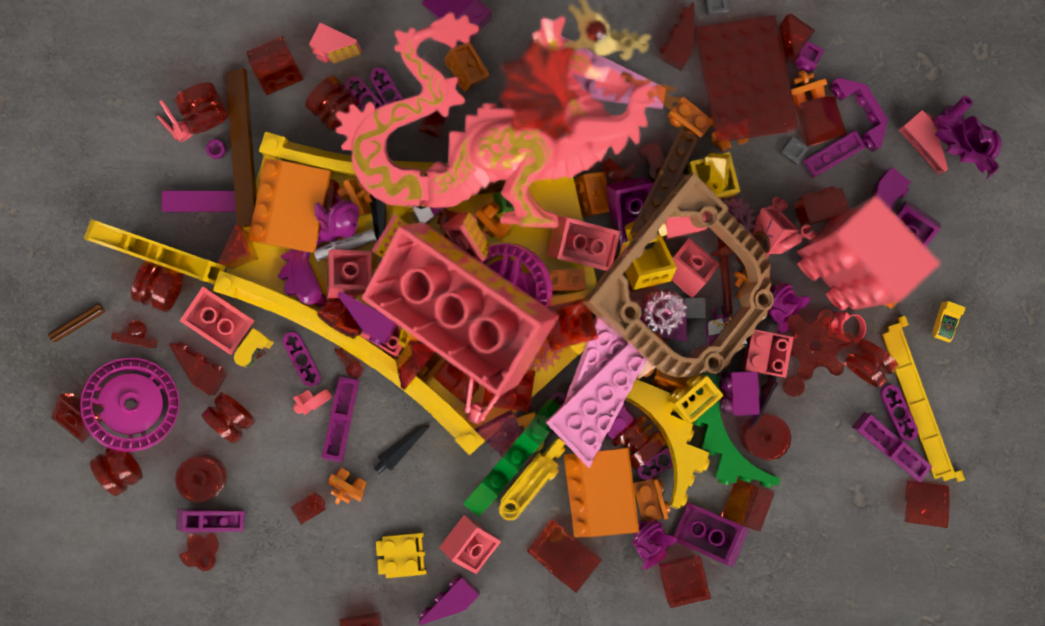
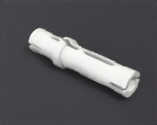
[314,229,377,262]

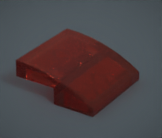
[317,297,362,339]
[904,480,950,528]

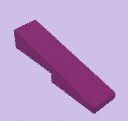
[162,191,236,213]
[321,376,360,464]
[852,412,932,482]

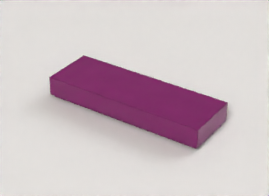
[803,130,866,178]

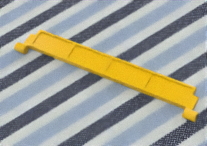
[881,316,965,482]

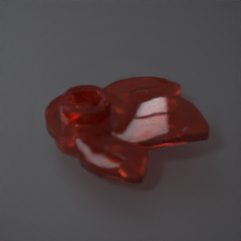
[334,347,364,378]
[179,533,219,571]

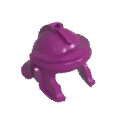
[965,115,1002,160]
[315,194,360,242]
[768,283,811,333]
[633,519,678,570]

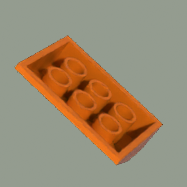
[248,159,331,253]
[564,448,639,537]

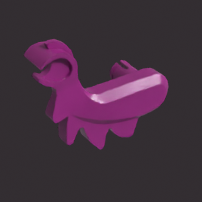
[933,95,999,179]
[278,226,327,307]

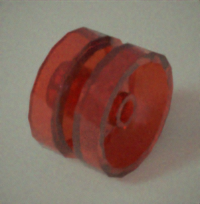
[843,339,899,389]
[201,392,256,444]
[741,414,792,461]
[90,448,143,496]
[175,455,228,503]

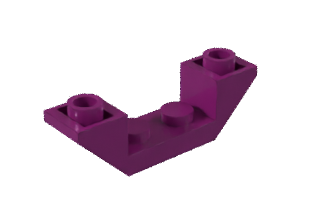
[830,78,888,153]

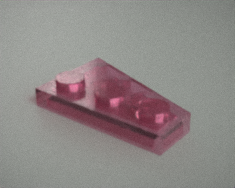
[475,410,532,465]

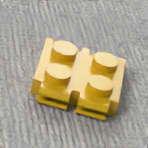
[376,532,427,578]

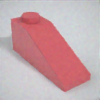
[898,110,948,175]

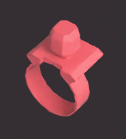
[823,311,866,343]
[293,389,333,415]

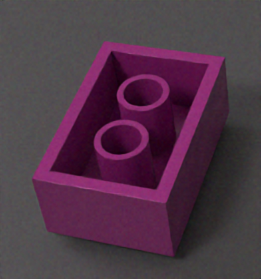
[719,372,760,415]

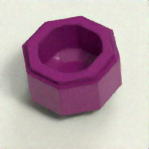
[205,139,227,160]

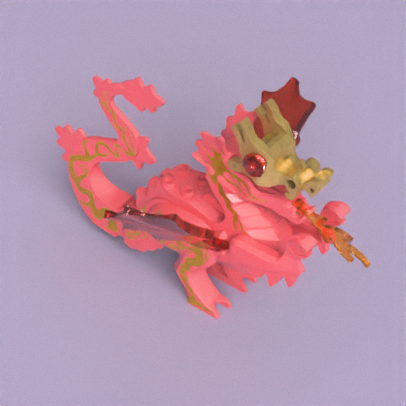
[336,0,694,227]

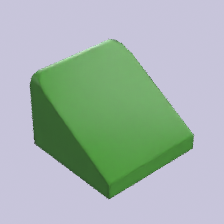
[493,191,515,214]

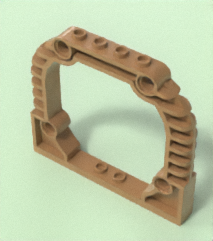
[581,174,774,377]

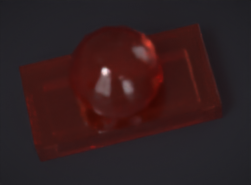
[111,320,158,348]

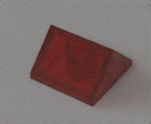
[779,13,815,64]
[218,225,259,269]
[396,341,435,391]
[51,393,102,443]
[721,479,775,532]

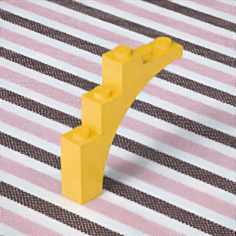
[84,219,226,285]
[625,379,710,509]

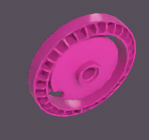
[482,243,552,309]
[80,358,180,452]

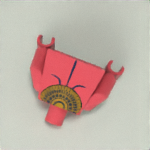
[752,197,817,259]

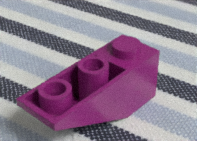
[871,167,911,212]
[418,575,480,625]

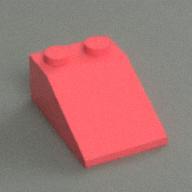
[546,216,620,271]
[180,287,255,355]

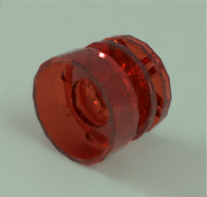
[305,75,360,131]
[174,82,229,134]
[131,261,183,313]
[611,415,667,470]

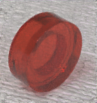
[783,376,805,397]

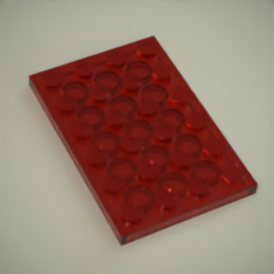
[695,15,799,143]

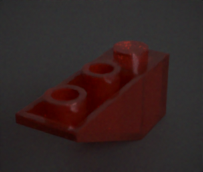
[660,2,695,71]
[169,341,228,396]

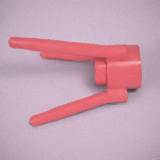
[157,91,194,142]
[464,377,501,424]

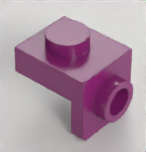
[794,41,825,73]

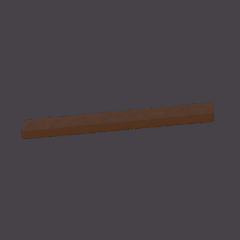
[226,68,257,229]

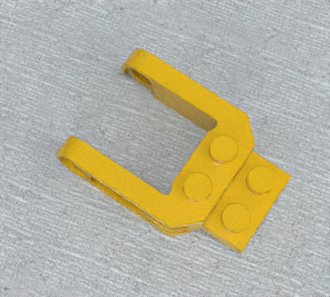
[499,436,565,520]

